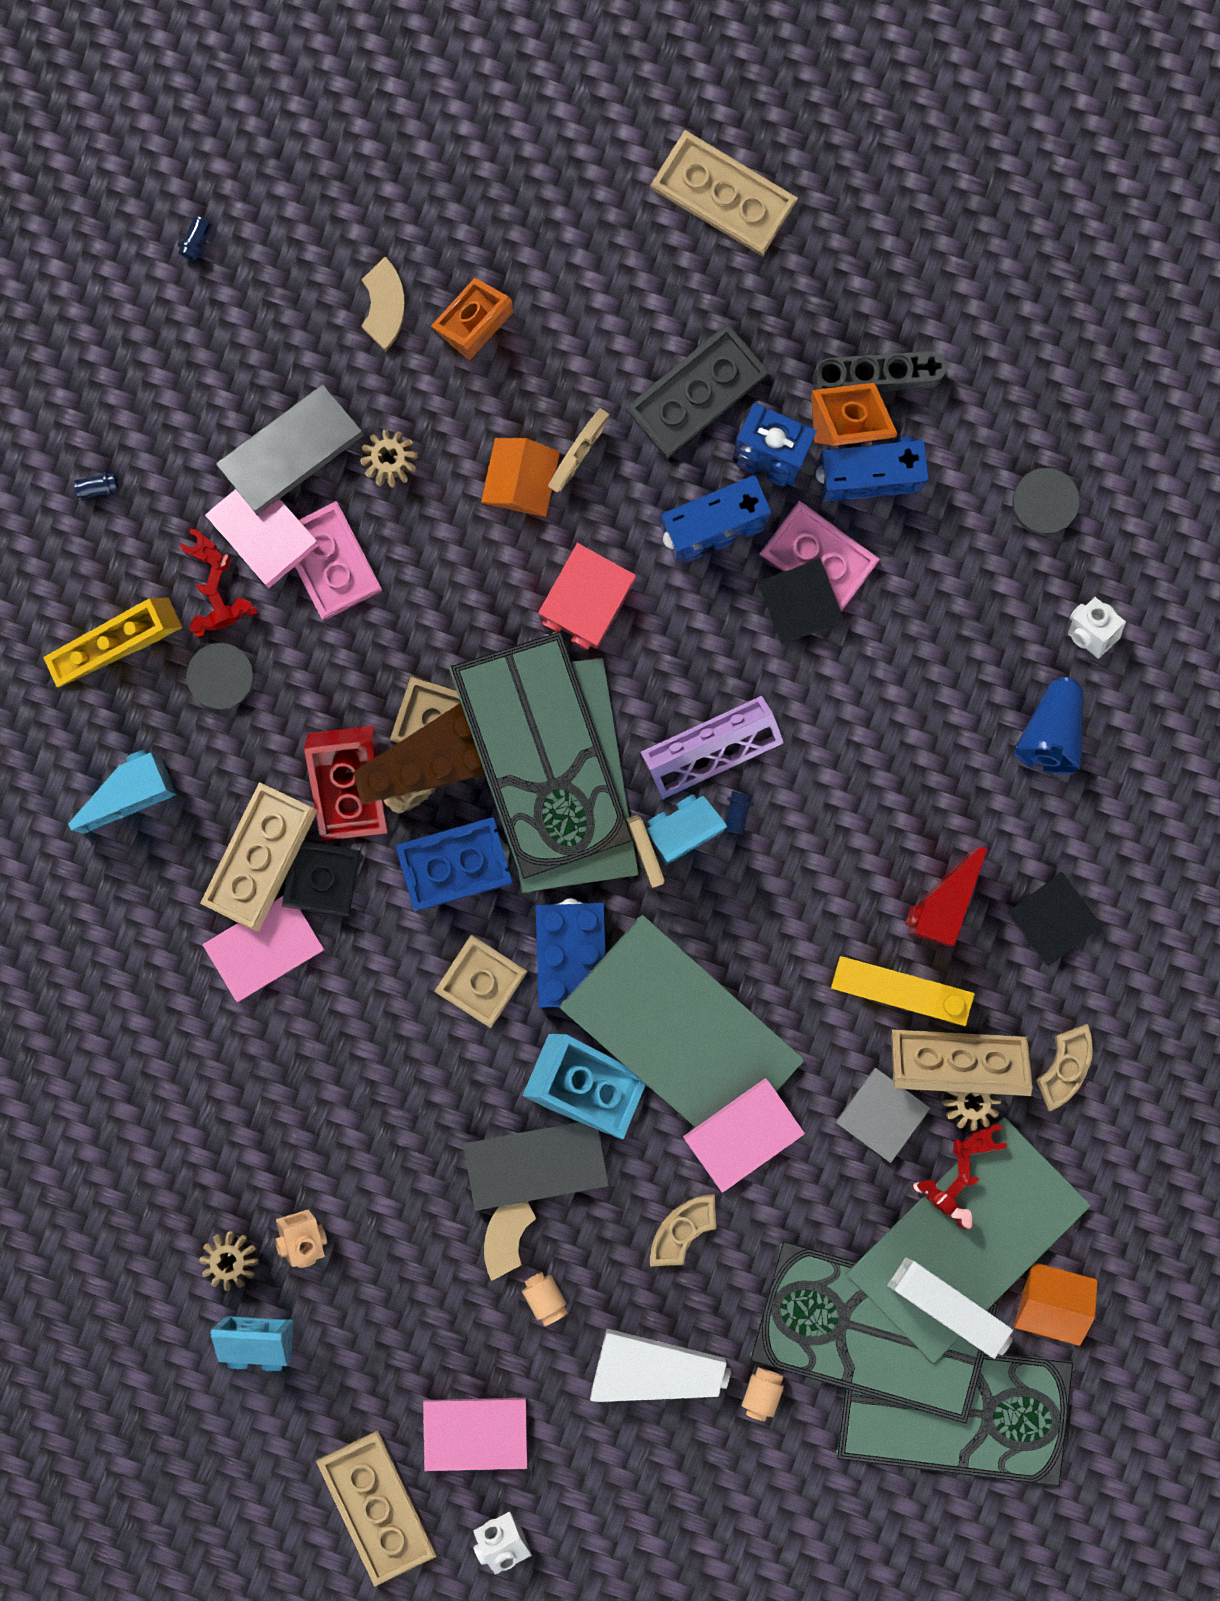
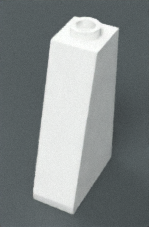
[887,1257,1013,1359]
[590,1329,731,1402]

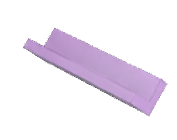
[640,696,784,799]

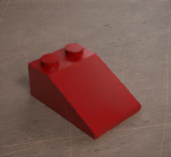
[304,725,388,841]
[905,847,987,947]

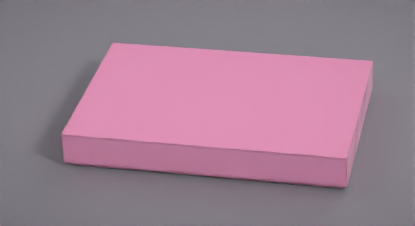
[205,489,319,588]
[759,500,880,611]
[295,501,383,621]
[202,896,325,1002]
[683,1078,805,1193]
[423,1398,527,1471]

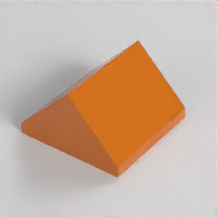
[431,278,513,361]
[811,382,897,446]
[481,438,560,517]
[1014,1262,1097,1346]

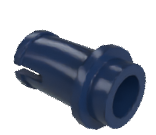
[178,216,213,261]
[74,470,119,501]
[724,791,753,835]

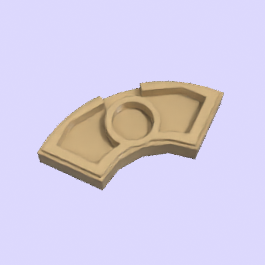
[361,257,405,352]
[548,408,610,493]
[1035,1024,1093,1111]
[650,1194,716,1266]
[484,1201,536,1281]

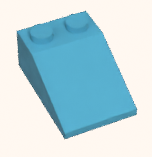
[68,750,177,834]
[646,794,727,866]
[522,1034,646,1139]
[211,1316,294,1371]

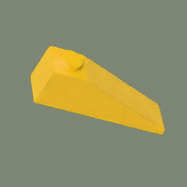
[43,597,182,687]
[831,956,975,1026]

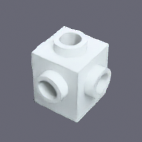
[1068,597,1126,659]
[473,1512,532,1575]

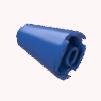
[1014,677,1083,775]

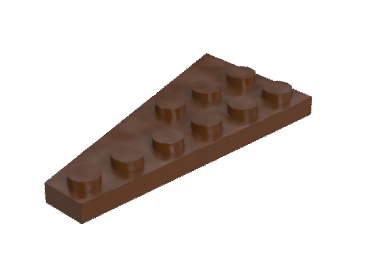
[353,703,485,805]

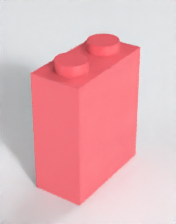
[538,543,636,650]

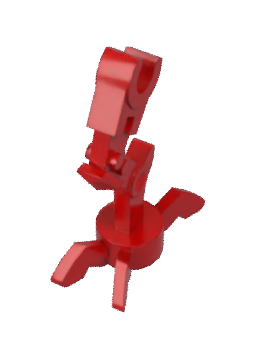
[180,529,258,639]
[912,1124,1007,1230]

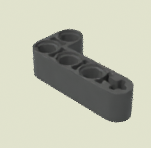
[814,351,947,391]

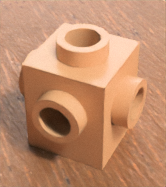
[275,1210,327,1268]

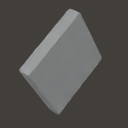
[835,1068,930,1163]

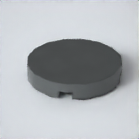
[1012,468,1080,535]
[186,643,255,710]

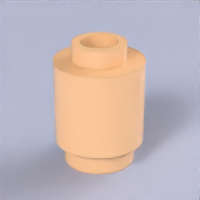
[522,1272,568,1326]
[741,1367,784,1422]

